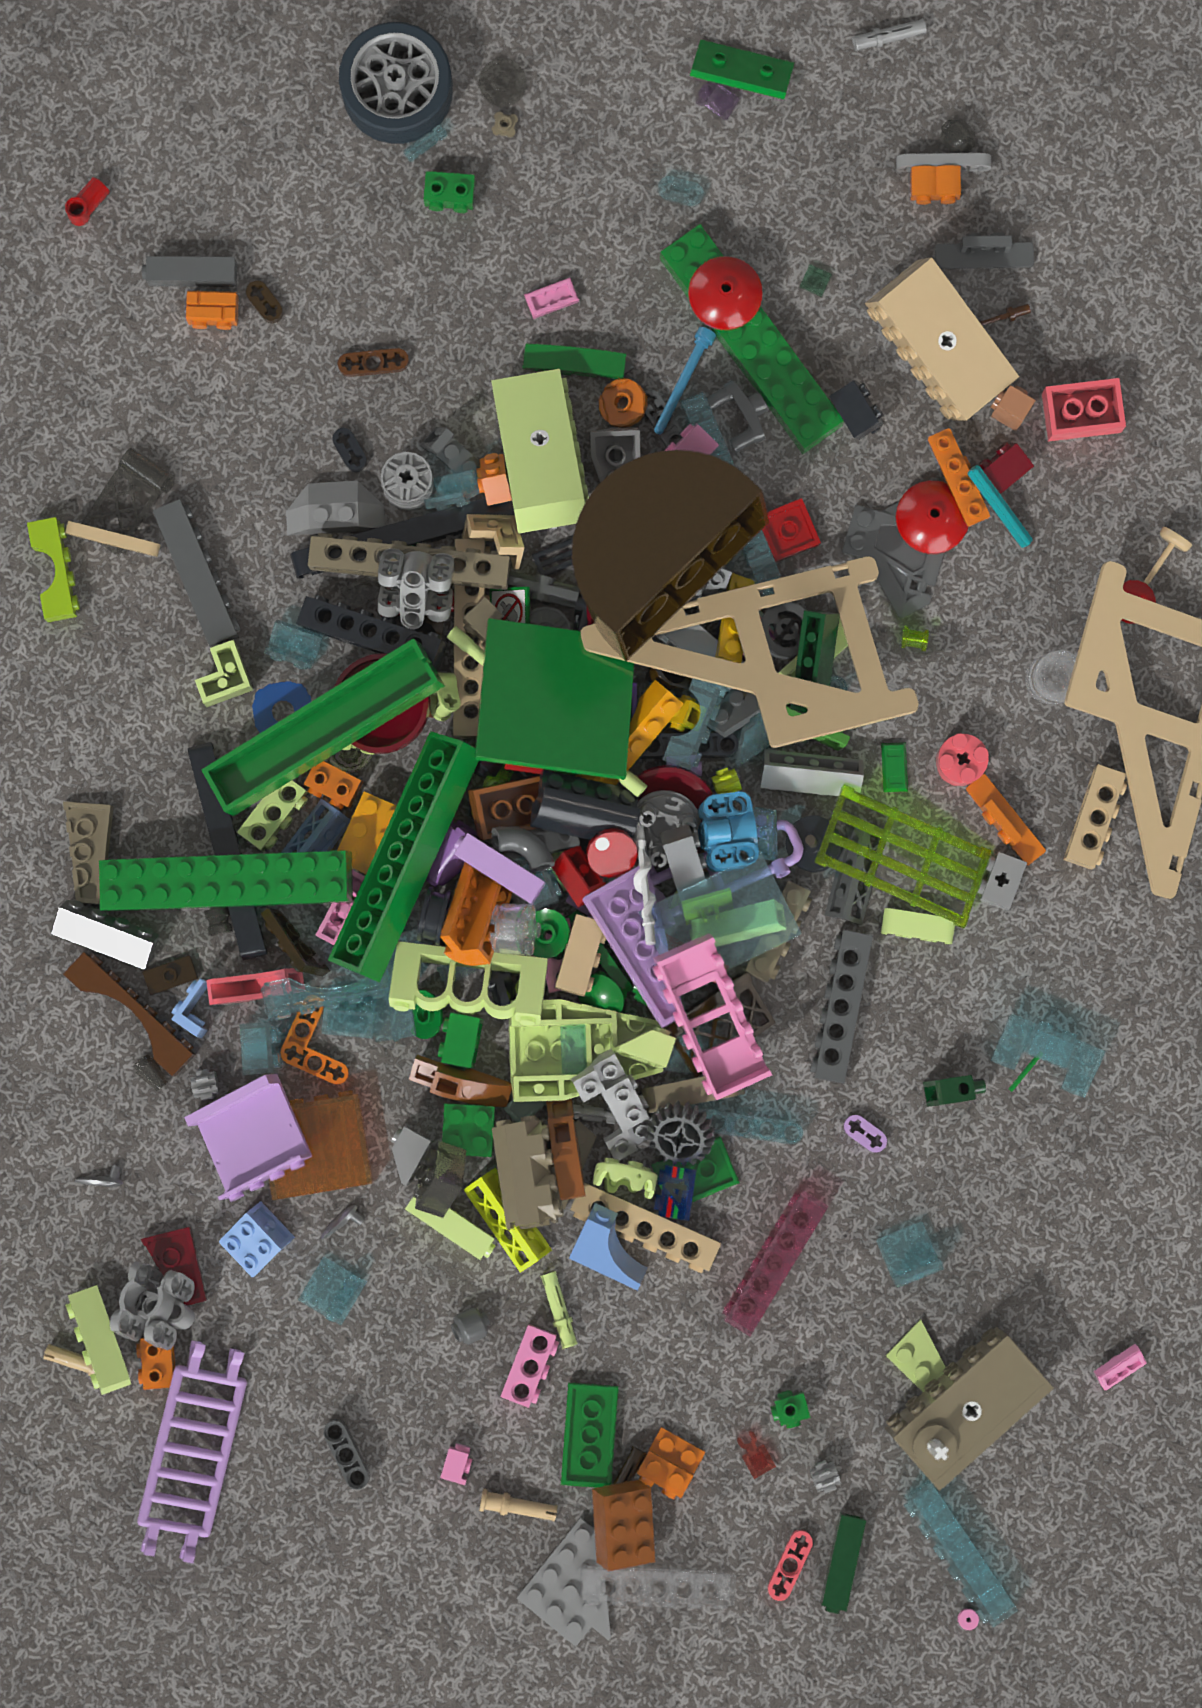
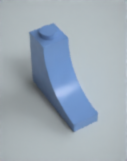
[569,1203,647,1291]

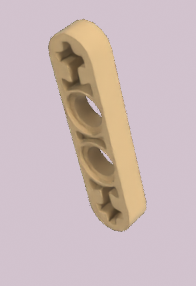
[65,521,161,557]

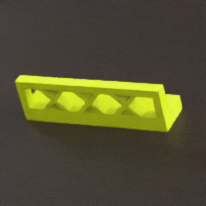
[464,1167,552,1273]

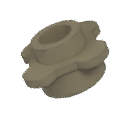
[492,112,518,138]

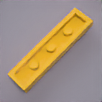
[715,573,755,664]

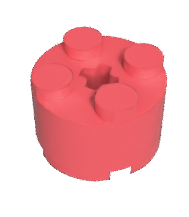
[936,734,988,786]

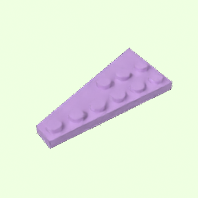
[582,866,683,1028]

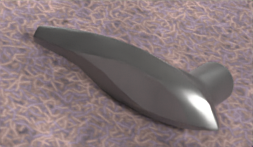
[75,1165,123,1187]
[320,1205,365,1240]

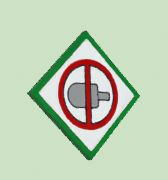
[490,587,530,624]

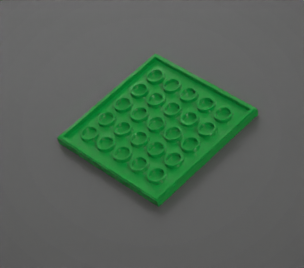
[475,618,634,780]

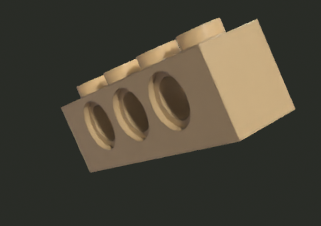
[1063,764,1128,870]

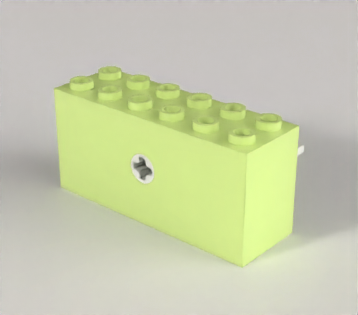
[491,369,589,534]

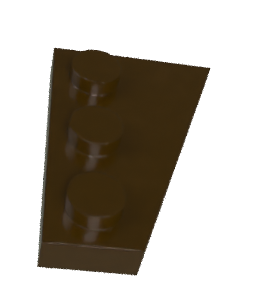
[261,908,331,977]

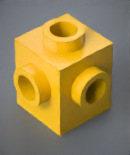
[669,695,707,733]

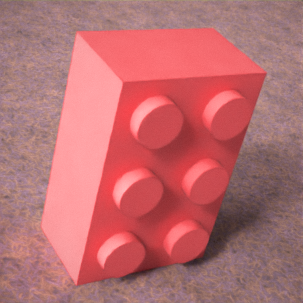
[1042,378,1126,442]

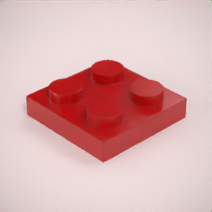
[761,498,821,563]

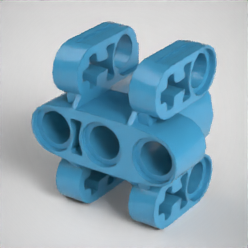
[698,792,759,873]

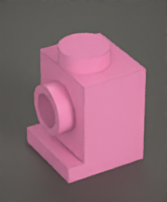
[441,1443,472,1485]

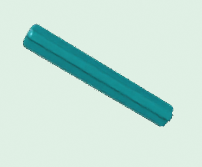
[967,465,1033,548]

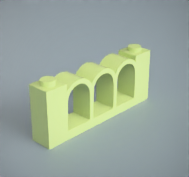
[389,942,548,1026]

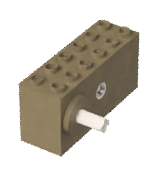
[884,1327,1054,1491]

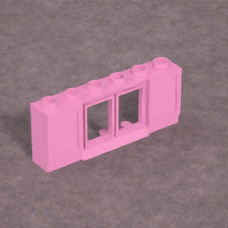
[652,934,772,1100]

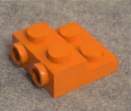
[637,1427,705,1500]

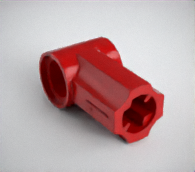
[65,177,110,226]

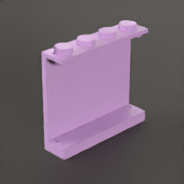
[184,1074,313,1202]

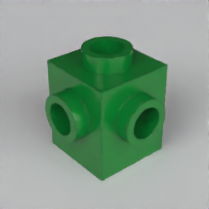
[770,1390,811,1429]

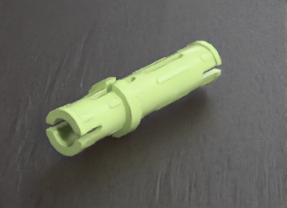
[541,1271,578,1349]

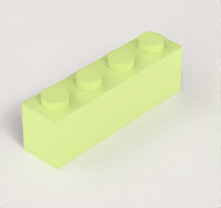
[65,1285,131,1395]

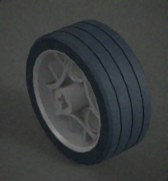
[339,22,453,144]

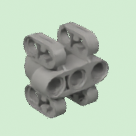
[378,548,454,629]
[110,1261,195,1350]

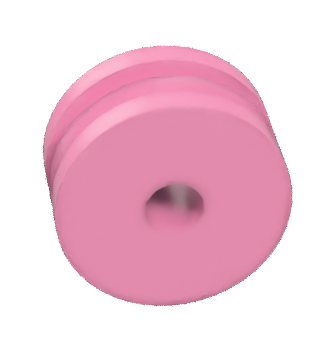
[958,1608,979,1630]

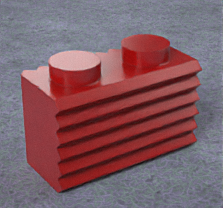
[551,846,606,907]

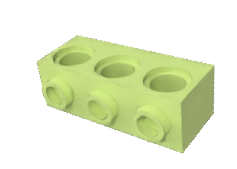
[237,780,308,852]

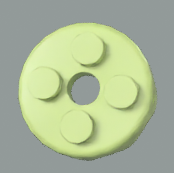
[593,1158,658,1199]

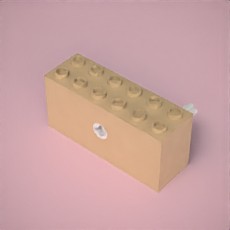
[865,257,1019,420]

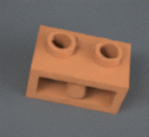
[990,385,1036,431]

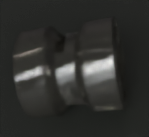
[204,907,233,936]

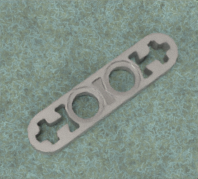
[896,153,991,172]

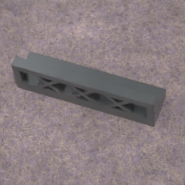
[825,820,887,925]

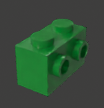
[423,171,476,213]

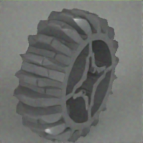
[647,1100,715,1167]

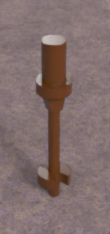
[980,304,1031,326]

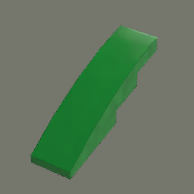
[522,344,626,379]

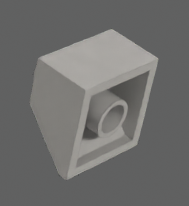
[391,1126,433,1186]

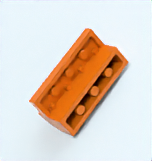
[440,862,513,966]

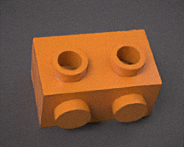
[476,453,512,505]
[304,761,364,809]
[136,1337,176,1390]

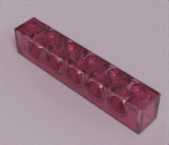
[722,1190,829,1336]

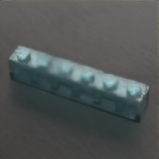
[904,1479,1018,1628]

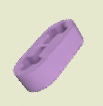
[843,1115,887,1152]

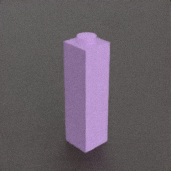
[454,833,546,905]

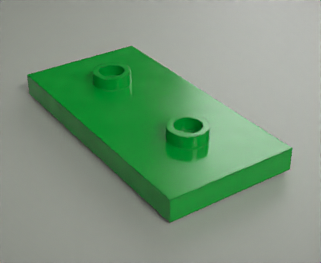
[690,39,794,100]
[561,1382,619,1488]

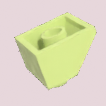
[612,1027,676,1069]

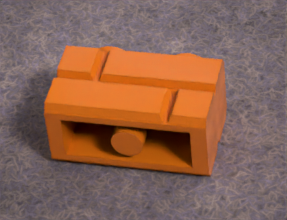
[186,291,239,330]

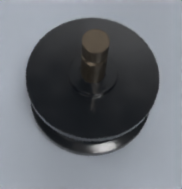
[785,815,842,873]

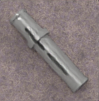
[852,18,927,52]

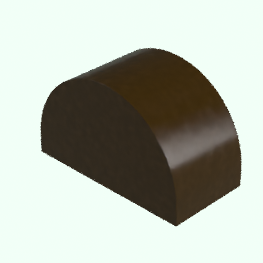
[572,450,769,662]

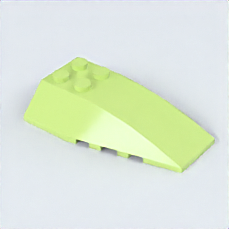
[509,999,663,1102]

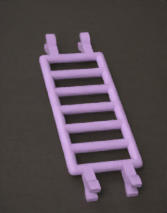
[137,1340,247,1563]

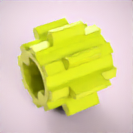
[711,767,742,794]

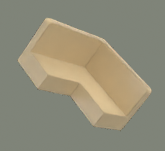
[462,514,525,569]

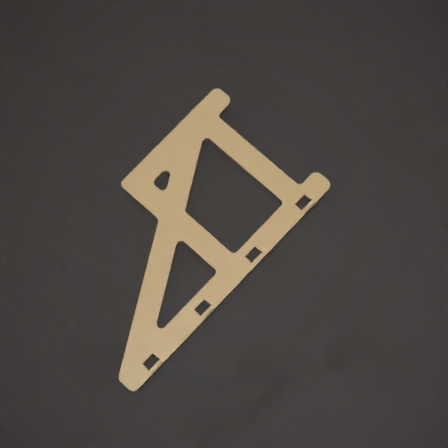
[581,556,919,748]
[1064,561,1202,899]

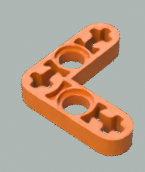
[280,996,349,1085]

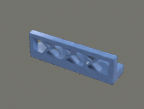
[281,799,351,853]

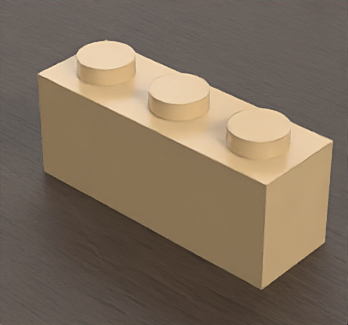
[554,914,606,996]

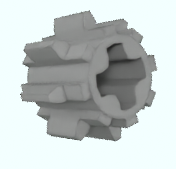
[190,1069,220,1101]
[810,1460,841,1494]

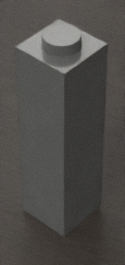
[142,256,237,287]

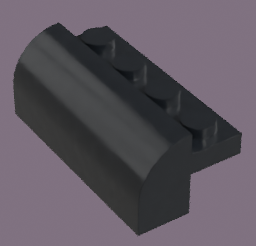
[530,769,640,840]

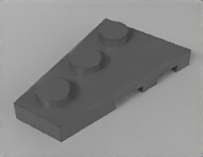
[705,688,760,738]

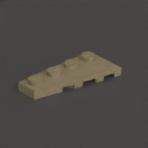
[63,801,114,905]

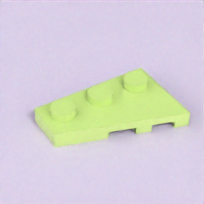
[886,1319,946,1392]

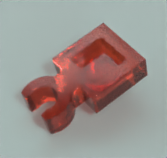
[737,1430,776,1479]

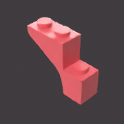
[206,968,305,1005]

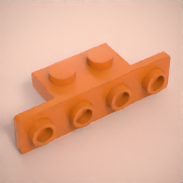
[928,428,990,527]
[966,774,1046,866]

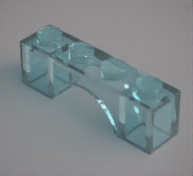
[663,678,727,771]

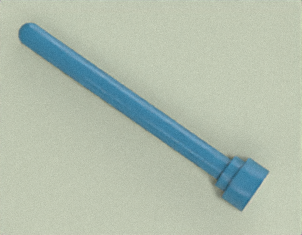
[654,327,716,434]

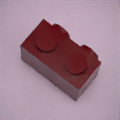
[978,442,1034,494]

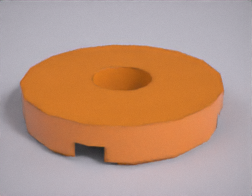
[599,378,647,427]

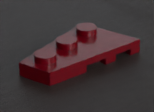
[140,1227,207,1306]

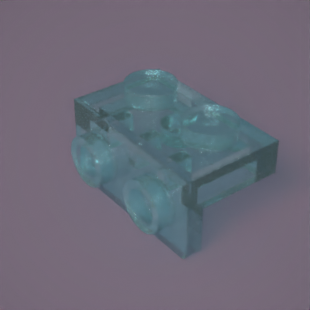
[424,469,480,511]
[264,620,324,669]

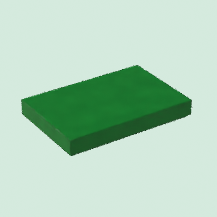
[651,1136,740,1211]

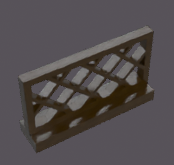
[660,972,776,1078]

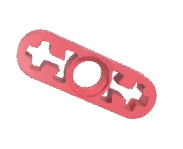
[768,1530,813,1601]

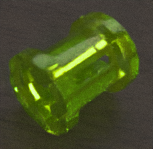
[901,626,929,652]

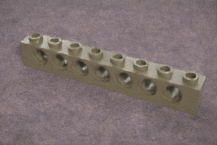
[308,533,510,590]

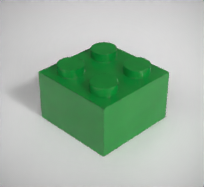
[438,1013,484,1068]
[441,1104,496,1157]

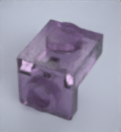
[696,82,739,120]

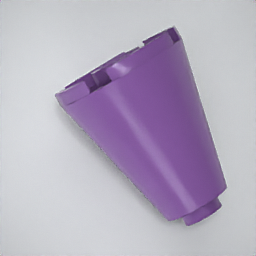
[426,817,489,887]

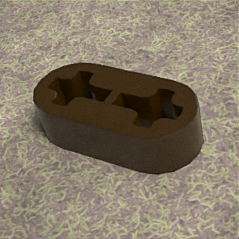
[246,281,283,324]

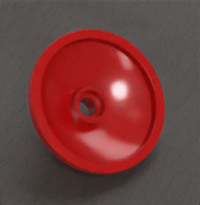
[688,256,763,330]
[896,480,968,554]

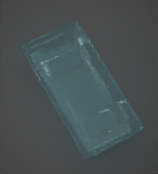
[560,1026,586,1075]

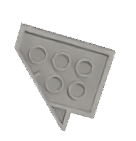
[517,1517,611,1647]

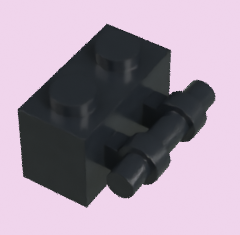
[829,380,884,440]

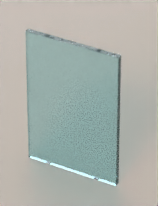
[638,853,802,971]

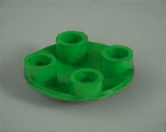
[578,971,627,1013]

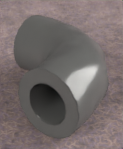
[491,826,555,873]

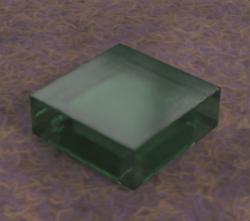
[799,264,832,297]

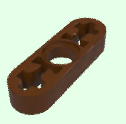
[338,348,409,377]

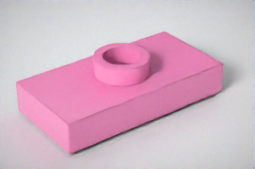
[524,278,579,319]
[1093,1344,1147,1391]

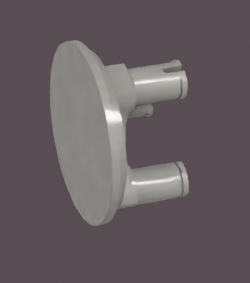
[632,790,701,867]

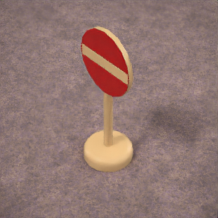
[1121,526,1192,624]

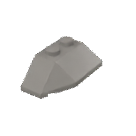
[286,481,385,536]

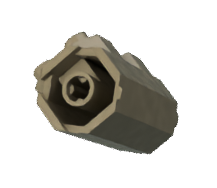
[492,1116,564,1230]

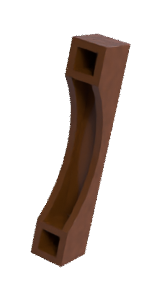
[63,952,196,1077]

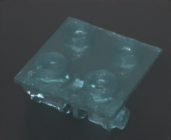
[298,1256,367,1325]

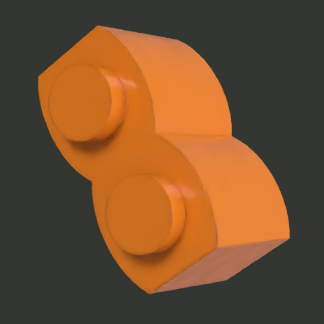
[910,165,961,205]

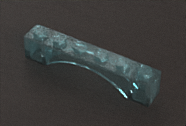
[261,956,395,1020]

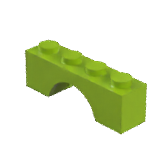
[27,517,80,622]

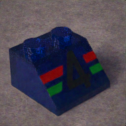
[654,1165,697,1221]

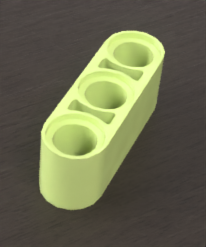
[881,908,956,944]

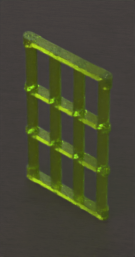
[815,784,992,929]

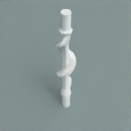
[633,822,656,945]

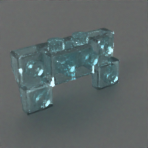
[990,1014,1105,1098]

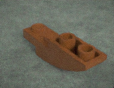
[409,1054,512,1107]
[546,1098,586,1200]

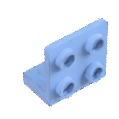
[171,978,208,1038]
[219,1201,295,1277]

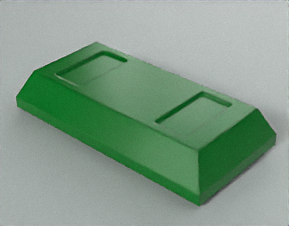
[881,742,908,792]

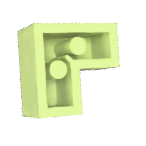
[195,640,253,707]

